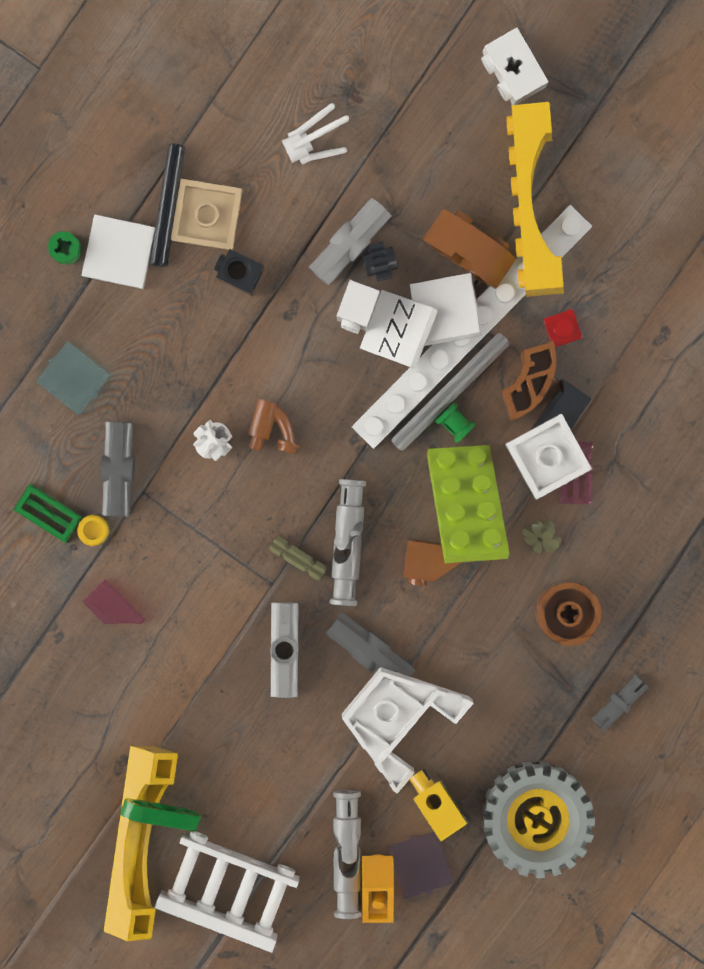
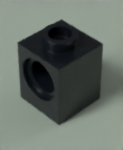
[214,249,265,296]

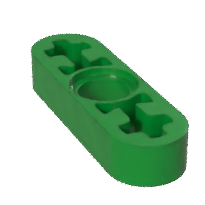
[120,798,202,831]

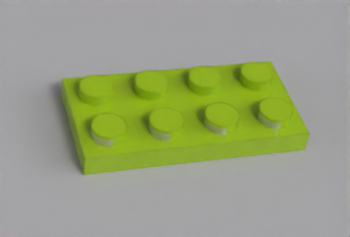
[427,445,509,563]

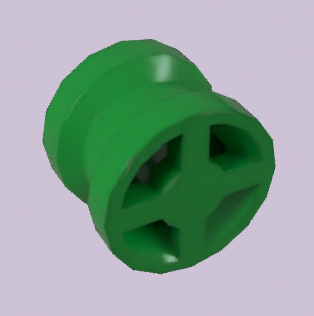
[48,231,82,265]

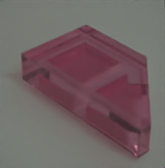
[82,579,146,624]

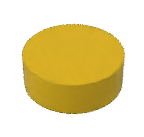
[77,515,110,546]

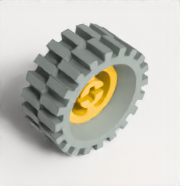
[482,761,595,878]

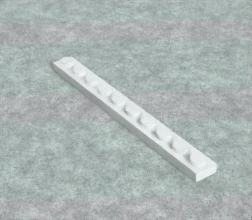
[352,205,592,449]

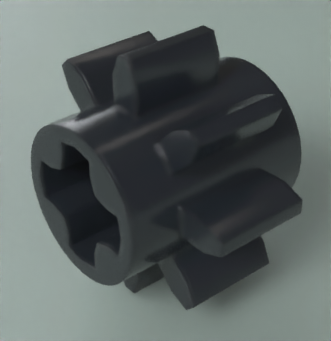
[362,241,398,282]

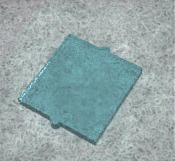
[36,341,111,415]

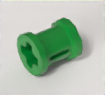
[435,402,476,443]

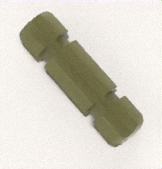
[269,536,327,580]

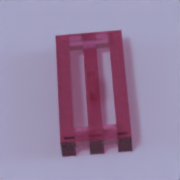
[559,441,593,504]

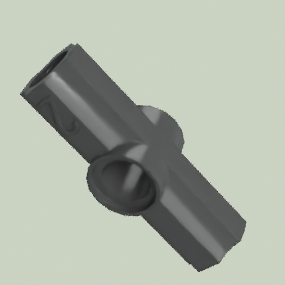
[101,422,135,517]
[326,612,416,677]

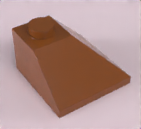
[402,539,462,586]

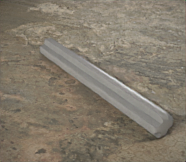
[391,333,510,451]

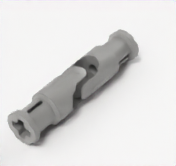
[330,479,366,606]
[333,790,362,919]

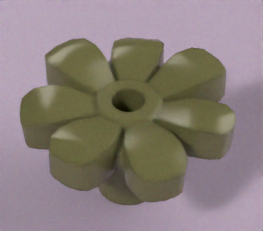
[522,520,561,554]

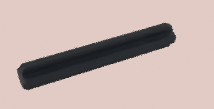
[150,143,185,267]

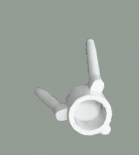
[282,103,349,165]

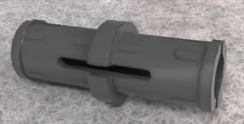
[591,674,649,732]

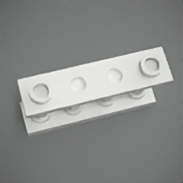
[155,831,300,953]

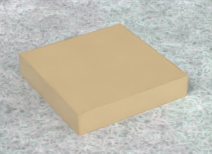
[171,179,243,251]

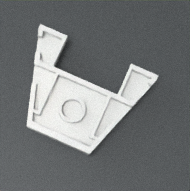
[342,667,474,793]

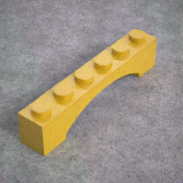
[506,102,564,297]
[104,746,178,941]

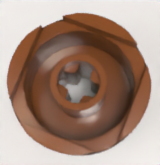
[535,581,602,646]

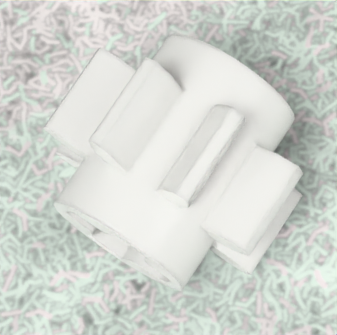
[193,420,232,461]

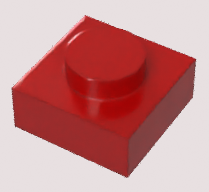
[542,309,583,348]

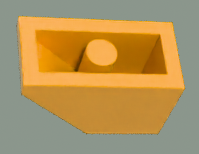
[362,854,394,923]

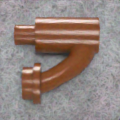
[248,399,300,454]

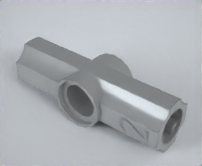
[309,198,392,286]
[270,602,299,698]

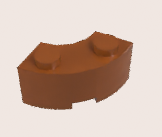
[422,209,517,289]
[500,341,556,421]

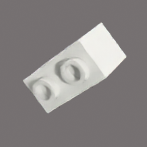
[481,28,549,105]
[337,280,380,334]

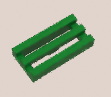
[13,483,83,543]

